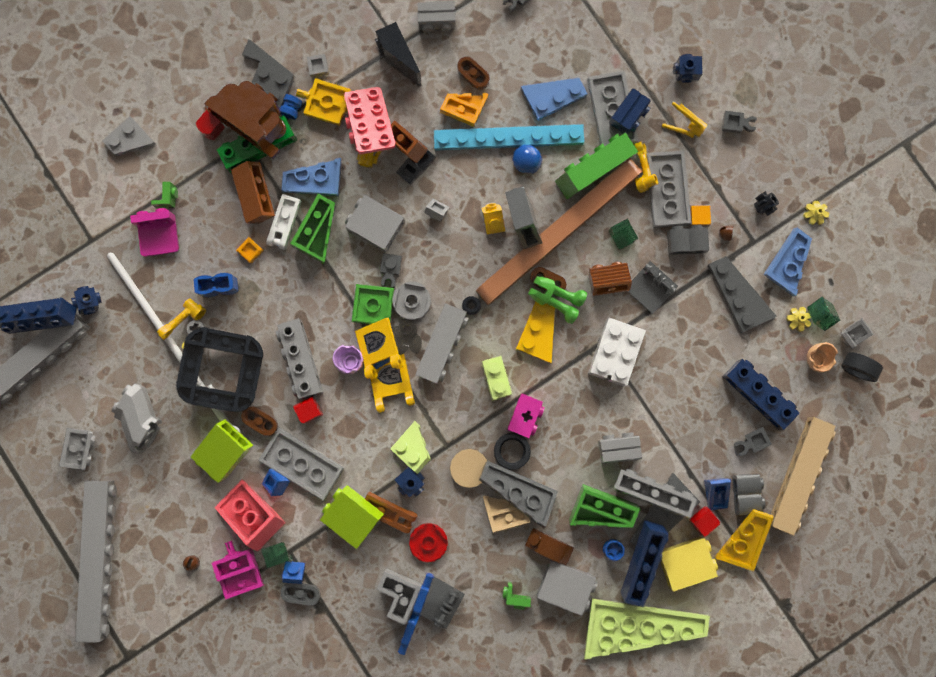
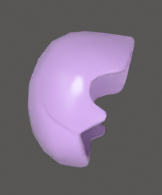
[332,345,363,374]

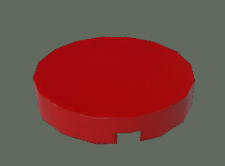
[409,523,448,562]

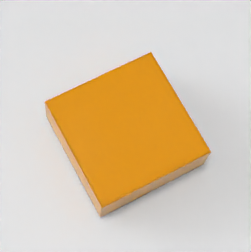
[690,206,711,226]
[236,237,264,264]

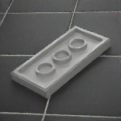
[587,71,639,146]
[646,150,692,228]
[258,428,344,501]

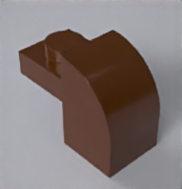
[525,528,575,566]

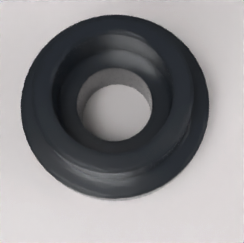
[462,296,481,315]

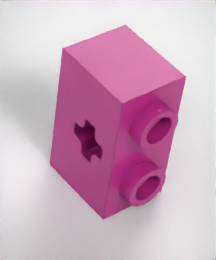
[507,393,545,438]

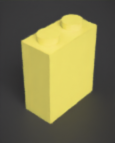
[660,537,718,591]

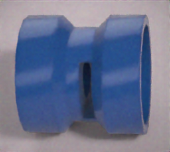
[280,94,303,120]
[603,539,625,561]

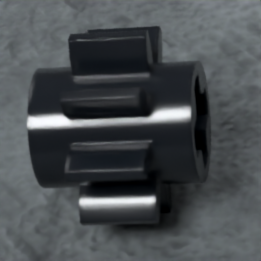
[754,191,779,216]

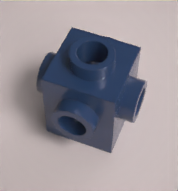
[673,54,703,83]
[71,286,102,315]
[394,467,425,498]

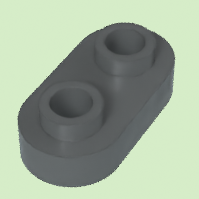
[281,583,321,606]

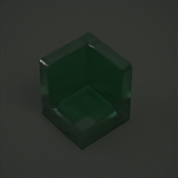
[608,218,638,250]
[807,296,841,331]
[261,542,293,568]

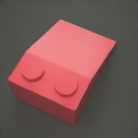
[215,479,285,551]

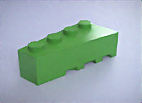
[555,133,638,199]

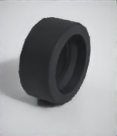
[841,352,883,382]
[494,433,531,470]

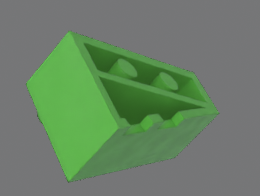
[290,194,335,264]
[569,484,640,528]

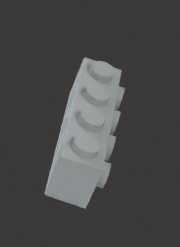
[415,303,469,385]
[276,318,323,400]
[614,469,697,519]

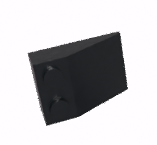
[374,22,422,87]

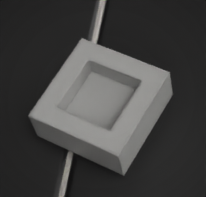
[307,54,329,77]
[424,199,449,222]

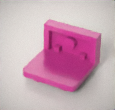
[130,208,179,257]

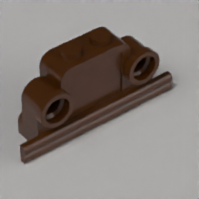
[204,81,286,159]

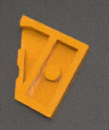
[440,93,489,127]

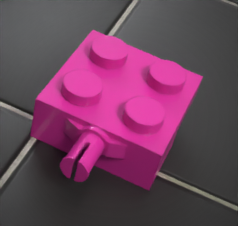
[211,541,264,599]

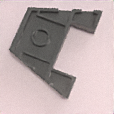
[242,39,295,109]

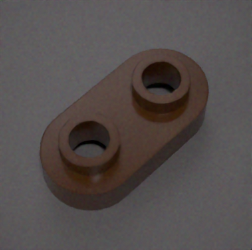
[457,57,490,90]
[530,267,567,295]
[241,407,278,436]

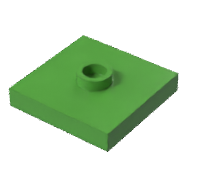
[352,284,394,324]

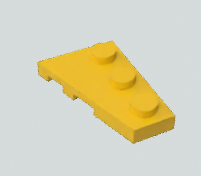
[516,301,555,363]
[715,509,773,571]

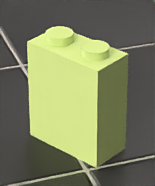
[482,356,512,401]

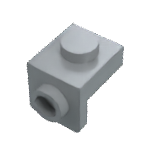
[841,318,874,349]

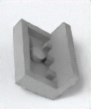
[59,428,95,471]

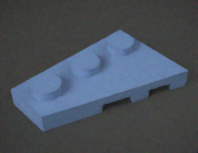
[521,78,588,121]
[281,158,342,196]
[763,228,812,296]

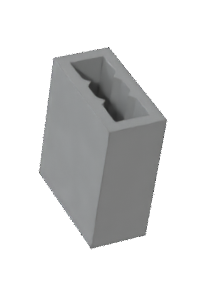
[345,195,405,253]
[536,559,597,616]

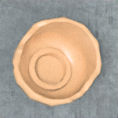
[807,342,838,373]

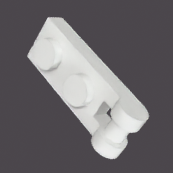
[266,194,301,250]

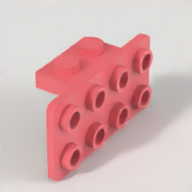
[344,87,395,154]

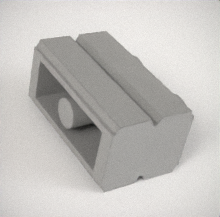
[417,1,456,32]
[598,432,642,464]

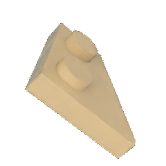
[483,495,530,533]

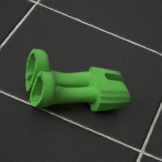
[528,276,587,324]

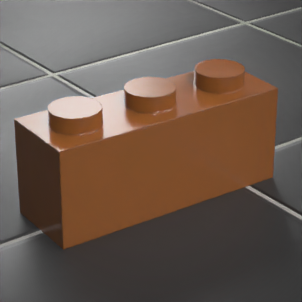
[231,161,275,224]

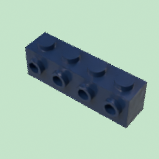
[0,298,77,334]
[722,359,800,430]
[620,521,669,607]

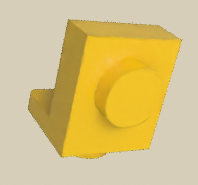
[482,203,505,235]

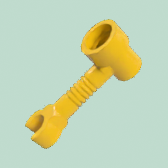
[634,141,658,193]
[157,298,206,340]

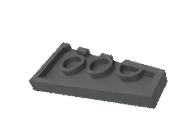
[707,256,777,333]
[479,461,558,528]
[630,473,700,547]

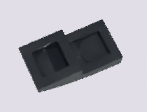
[396,149,436,185]

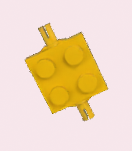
[296,78,351,126]

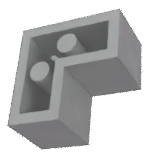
[377,568,422,625]

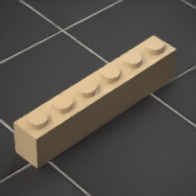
[770,417,836,535]

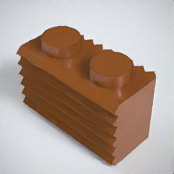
[391,121,427,163]
[588,262,632,296]

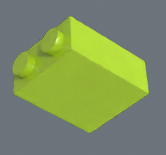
[190,419,253,483]
[320,485,384,549]

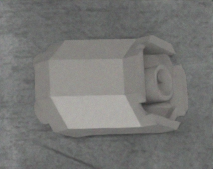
[112,383,162,454]

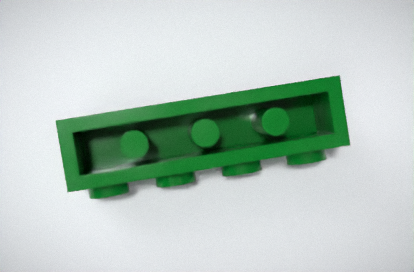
[216,116,297,174]

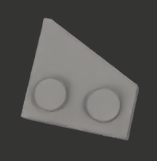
[102,116,156,156]

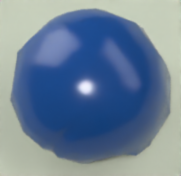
[512,145,543,174]

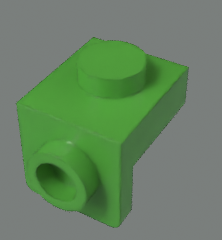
[151,182,178,210]
[503,582,531,610]

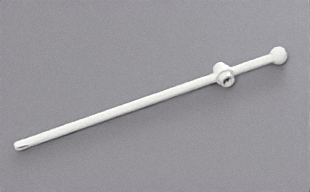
[107,252,241,433]

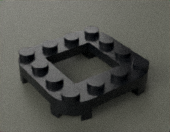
[176,327,263,412]

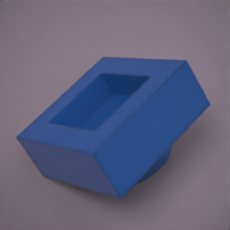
[282,561,305,584]

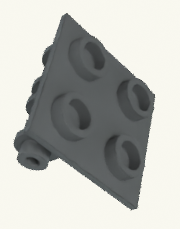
[628,261,678,314]
[412,577,465,629]

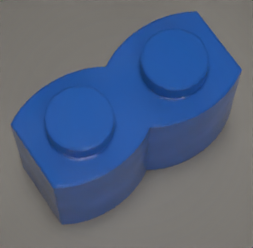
[193,273,238,298]

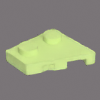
[391,421,430,474]

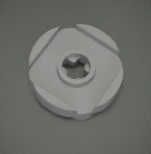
[393,281,431,320]

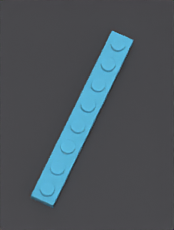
[434,124,584,151]

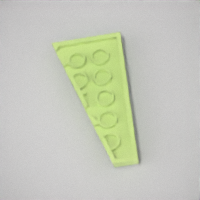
[584,598,710,659]

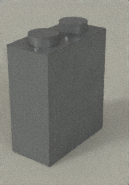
[505,186,543,249]

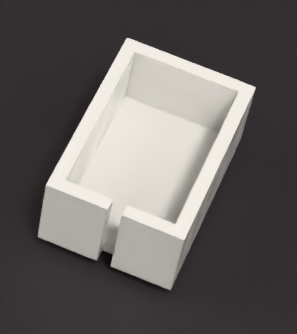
[588,318,646,386]

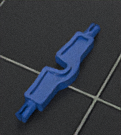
[398,573,434,655]

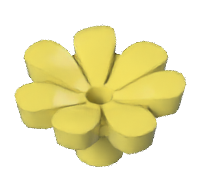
[803,201,829,225]
[786,307,812,332]

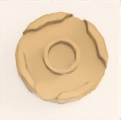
[450,449,487,488]

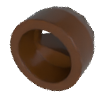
[719,225,734,241]
[183,555,200,571]

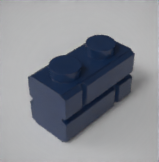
[609,88,651,135]

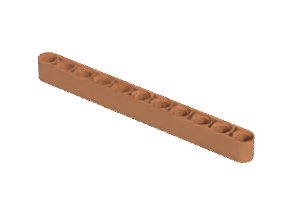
[476,158,643,305]

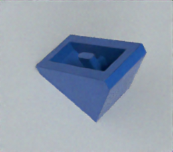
[704,478,731,510]

